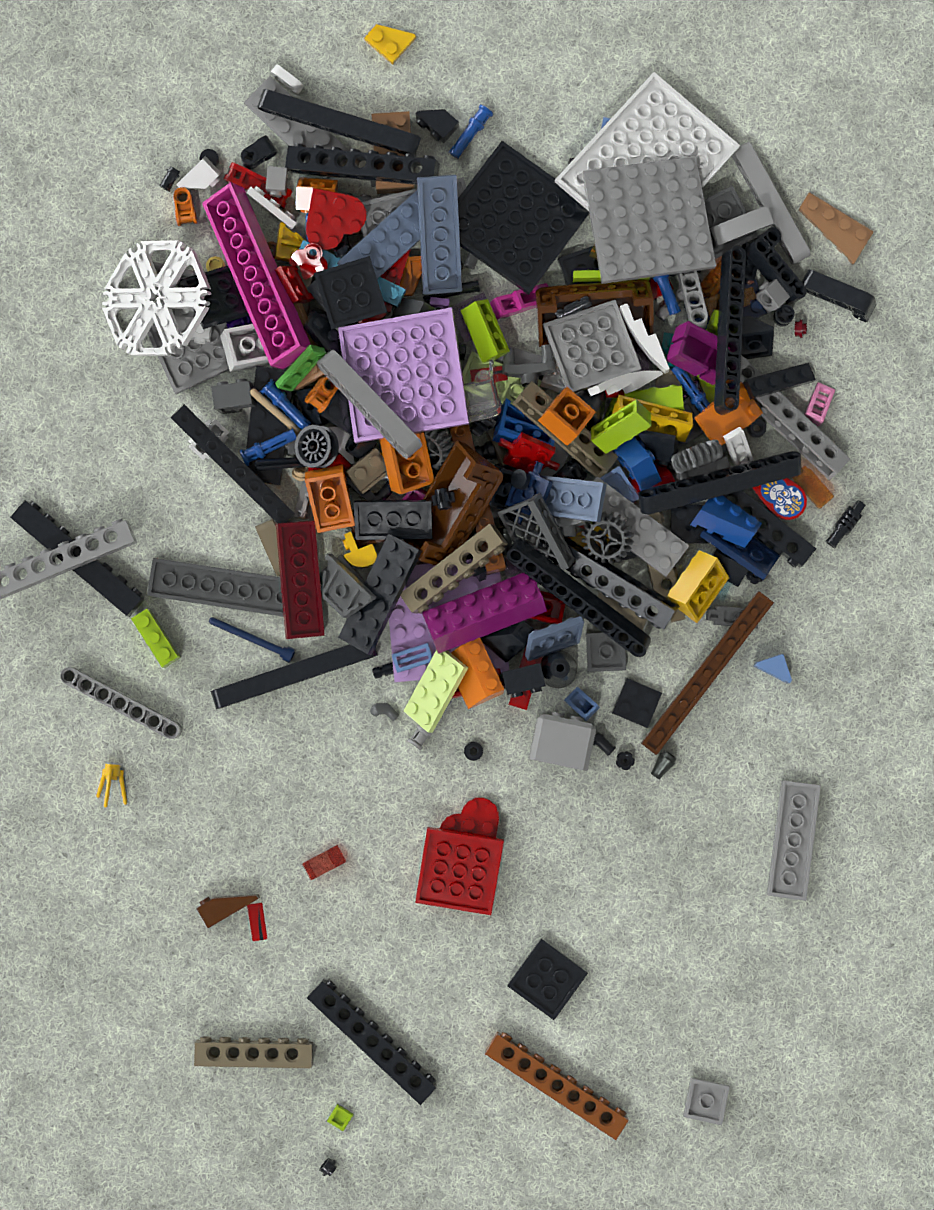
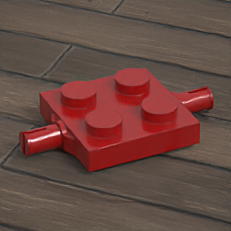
[498,432,560,472]

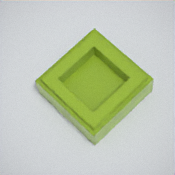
[327,1104,354,1131]

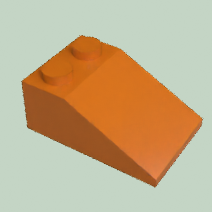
[694,382,763,446]
[305,465,355,533]

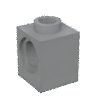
[266,166,288,197]
[754,279,790,313]

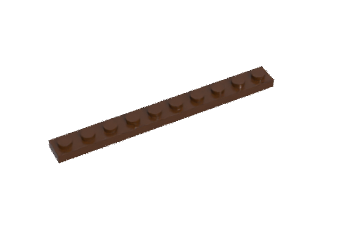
[641,591,774,755]

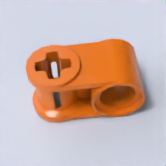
[174,187,197,226]
[304,376,338,413]

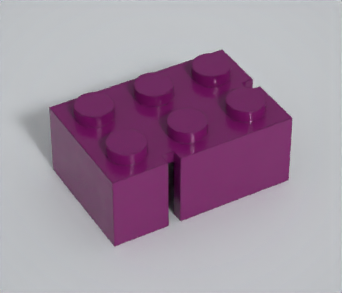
[666,321,730,385]

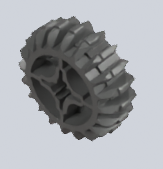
[424,429,455,472]
[671,440,723,474]
[582,511,634,563]

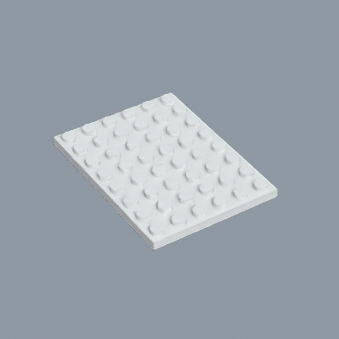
[555,72,740,211]

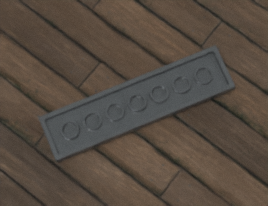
[147,558,284,617]

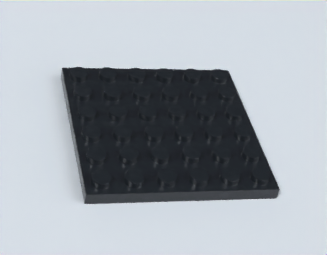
[458,141,589,295]

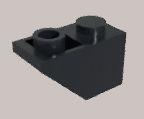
[415,109,459,143]

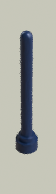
[209,617,296,663]

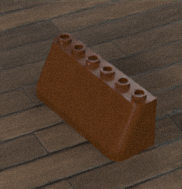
[535,280,654,347]
[403,441,503,565]

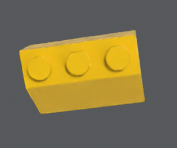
[667,550,729,623]

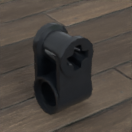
[241,135,278,169]
[552,458,588,480]

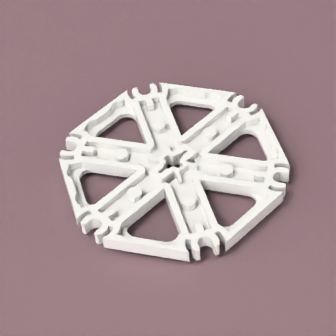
[102,240,211,356]

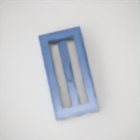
[391,643,432,673]

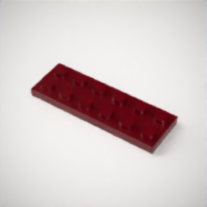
[276,521,325,639]

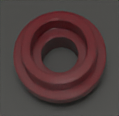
[794,319,807,338]

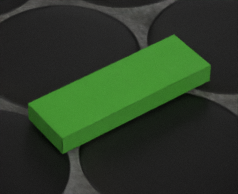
[275,344,326,392]

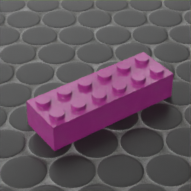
[422,573,547,654]

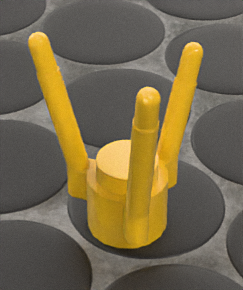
[96,764,127,808]

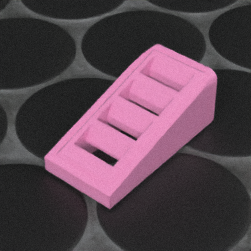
[804,382,835,426]

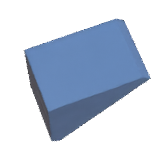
[753,654,792,684]
[564,687,600,721]

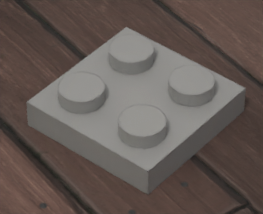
[683,1077,730,1125]

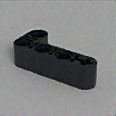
[746,227,807,304]
[802,270,877,322]

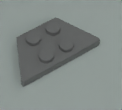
[321,553,376,618]

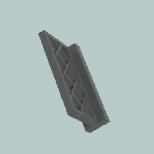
[497,493,575,570]

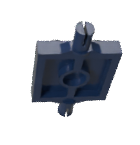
[505,461,553,525]

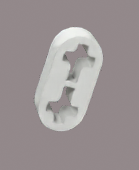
[270,64,304,94]

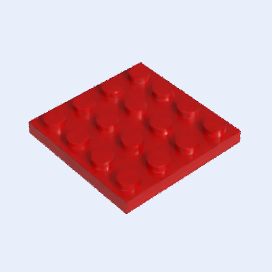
[415,827,504,915]

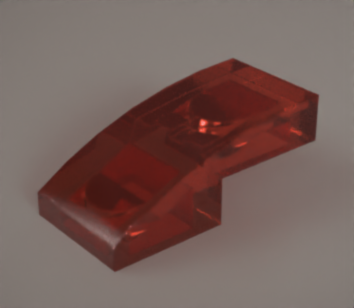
[302,845,346,881]

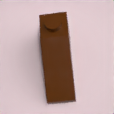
[196,894,260,928]

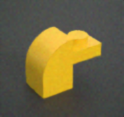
[342,532,377,568]

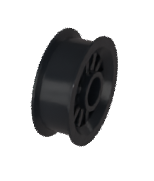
[295,425,339,468]

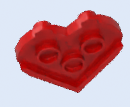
[306,188,367,250]
[439,797,499,838]

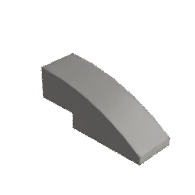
[710,205,774,247]

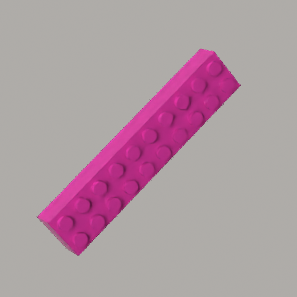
[202,182,310,370]

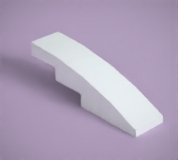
[619,304,669,374]
[587,371,663,396]

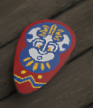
[752,478,807,520]

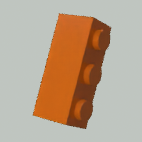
[379,432,434,494]
[451,638,504,709]

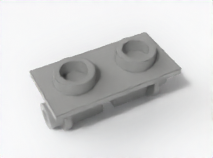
[294,481,313,521]

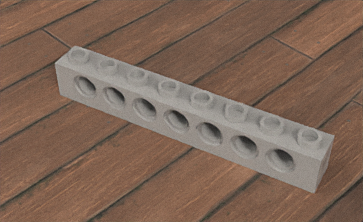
[728,355,850,480]
[0,519,137,599]

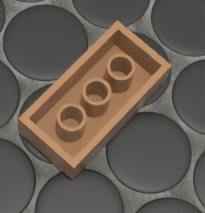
[371,111,414,194]

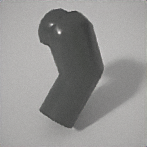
[370,703,399,721]

